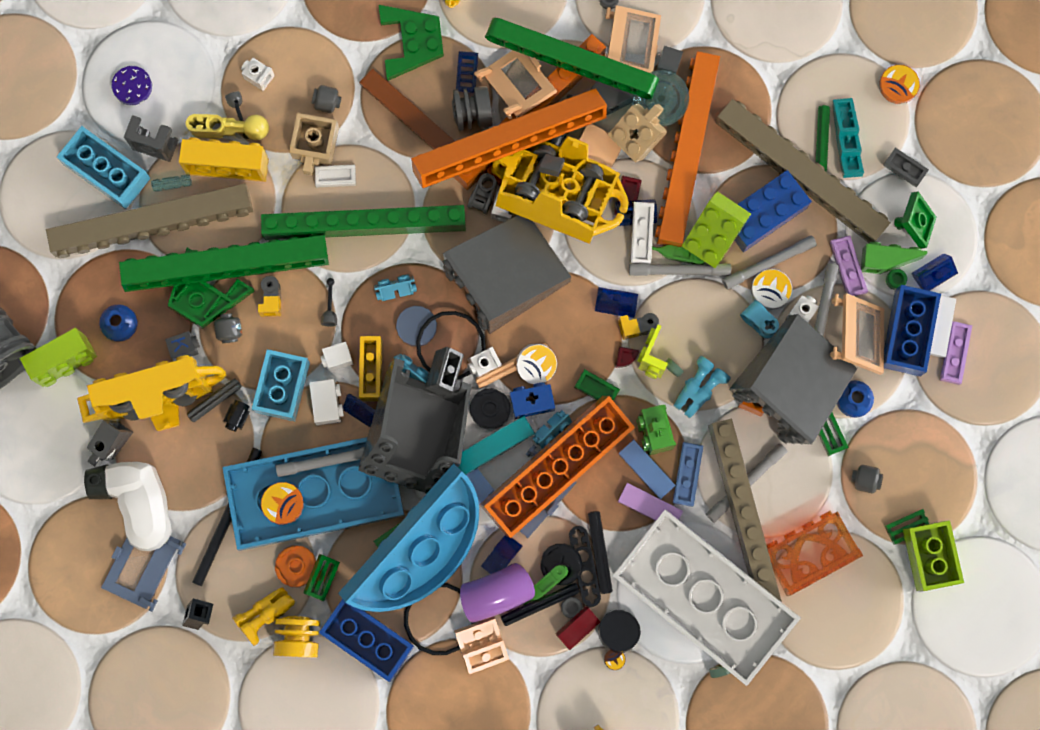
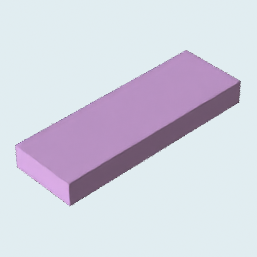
[830,235,868,297]
[940,321,972,385]
[618,483,683,521]

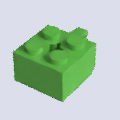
[636,405,676,456]

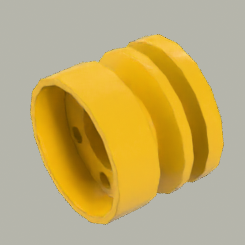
[273,616,320,658]

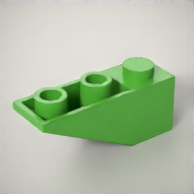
[861,242,927,274]

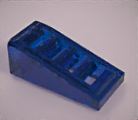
[456,51,478,93]

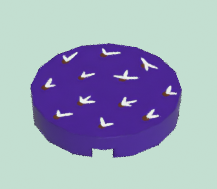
[111,66,152,105]

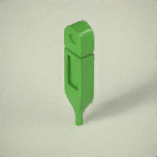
[652,245,705,265]
[524,565,568,605]

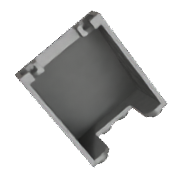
[442,215,571,334]
[729,314,858,445]
[358,358,472,494]

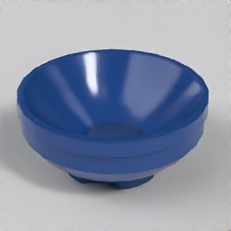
[99,305,138,342]
[837,380,874,418]

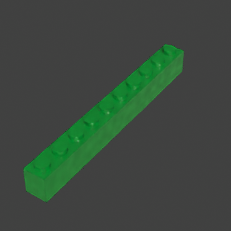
[261,205,466,240]
[119,234,329,292]

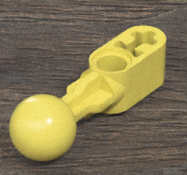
[185,114,269,140]

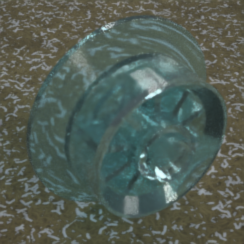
[633,70,689,126]

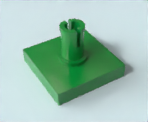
[894,191,937,249]

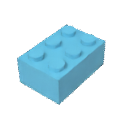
[252,349,310,422]

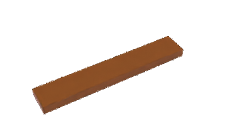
[359,69,455,150]

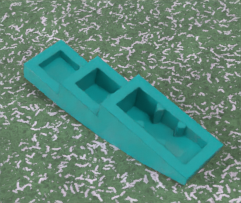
[832,98,864,178]
[458,416,535,475]

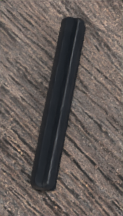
[588,511,613,594]
[501,583,580,626]

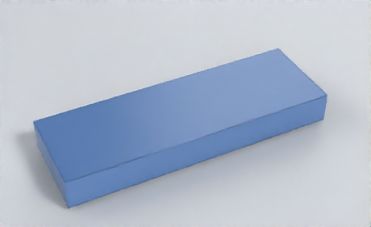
[618,440,676,500]
[673,442,703,507]

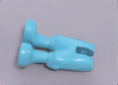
[673,356,731,418]

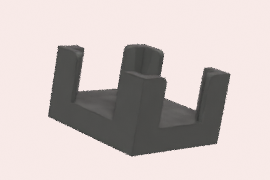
[124,115,179,162]

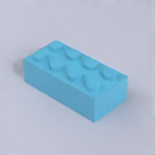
[57,126,151,209]

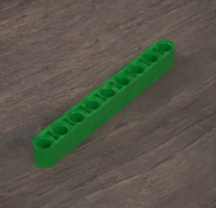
[485,17,659,99]

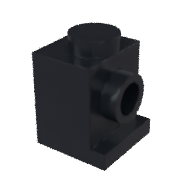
[182,598,213,630]

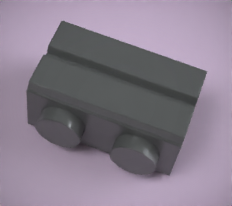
[425,347,464,396]

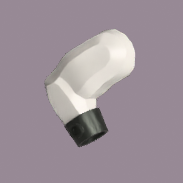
[84,462,172,551]

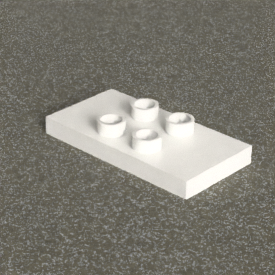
[613,510,801,686]

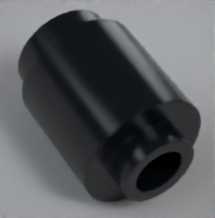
[223,400,250,432]

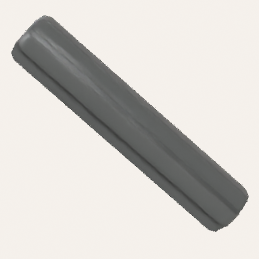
[187,378,242,422]

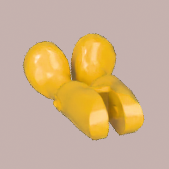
[232,587,295,646]

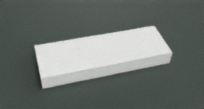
[630,202,654,264]
[930,295,956,358]

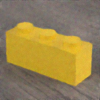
[359,336,382,402]

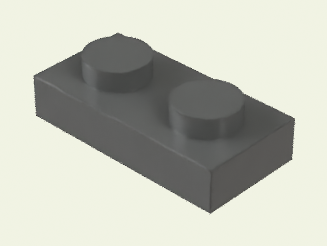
[883,147,929,187]

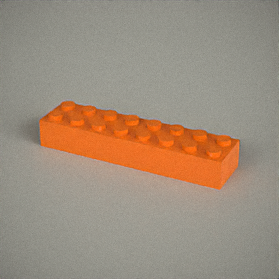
[479,396,635,538]

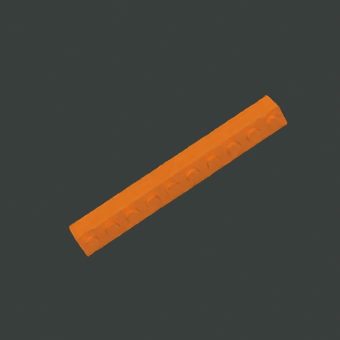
[453,34,606,191]
[655,51,720,247]
[411,88,607,188]

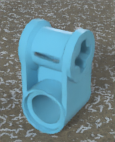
[740,300,779,339]

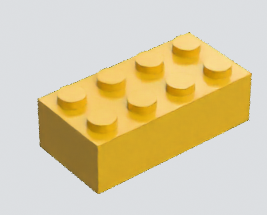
[179,137,269,182]

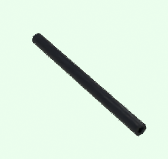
[192,448,262,586]

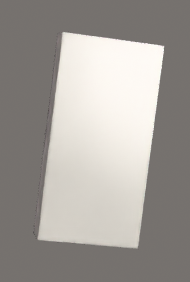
[315,165,356,188]

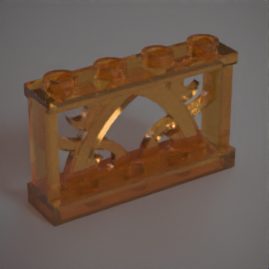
[767,511,863,596]

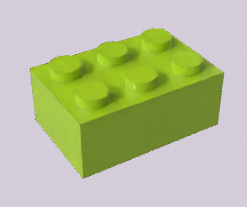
[682,191,751,268]
[19,327,97,387]
[902,520,964,591]

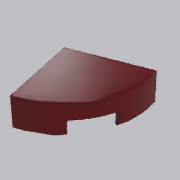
[616,347,639,368]

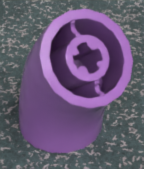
[460,563,535,623]

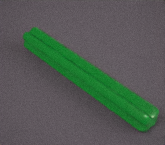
[815,105,830,172]

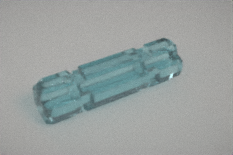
[151,174,192,192]

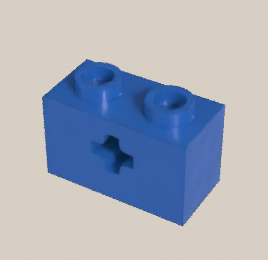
[510,382,555,419]

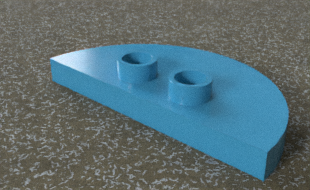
[338,463,479,612]

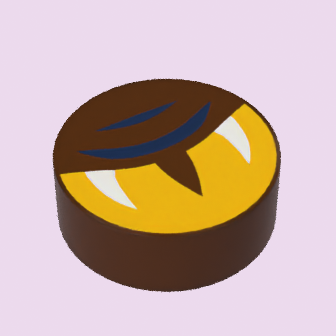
[604,650,626,670]

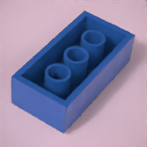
[734,170,812,253]
[884,285,941,377]
[319,599,415,682]

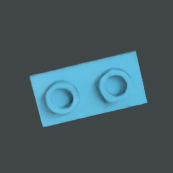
[374,274,417,301]
[389,354,429,383]
[532,410,572,449]

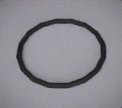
[416,311,486,380]
[404,583,475,655]

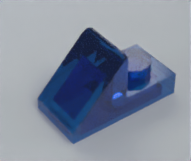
[481,536,523,574]

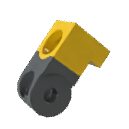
[258,276,281,317]
[618,313,659,340]

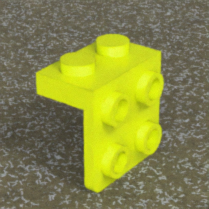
[637,324,668,379]

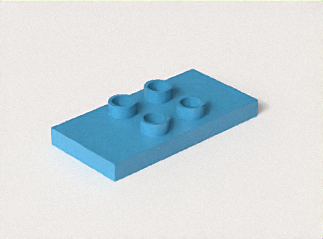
[222,437,405,551]

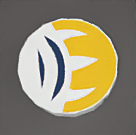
[751,269,792,310]
[516,344,557,384]

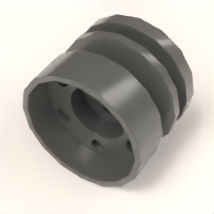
[452,85,493,132]

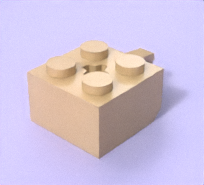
[608,103,667,163]
[290,113,339,175]

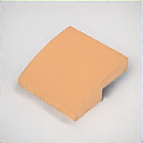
[579,124,621,168]
[454,617,509,674]

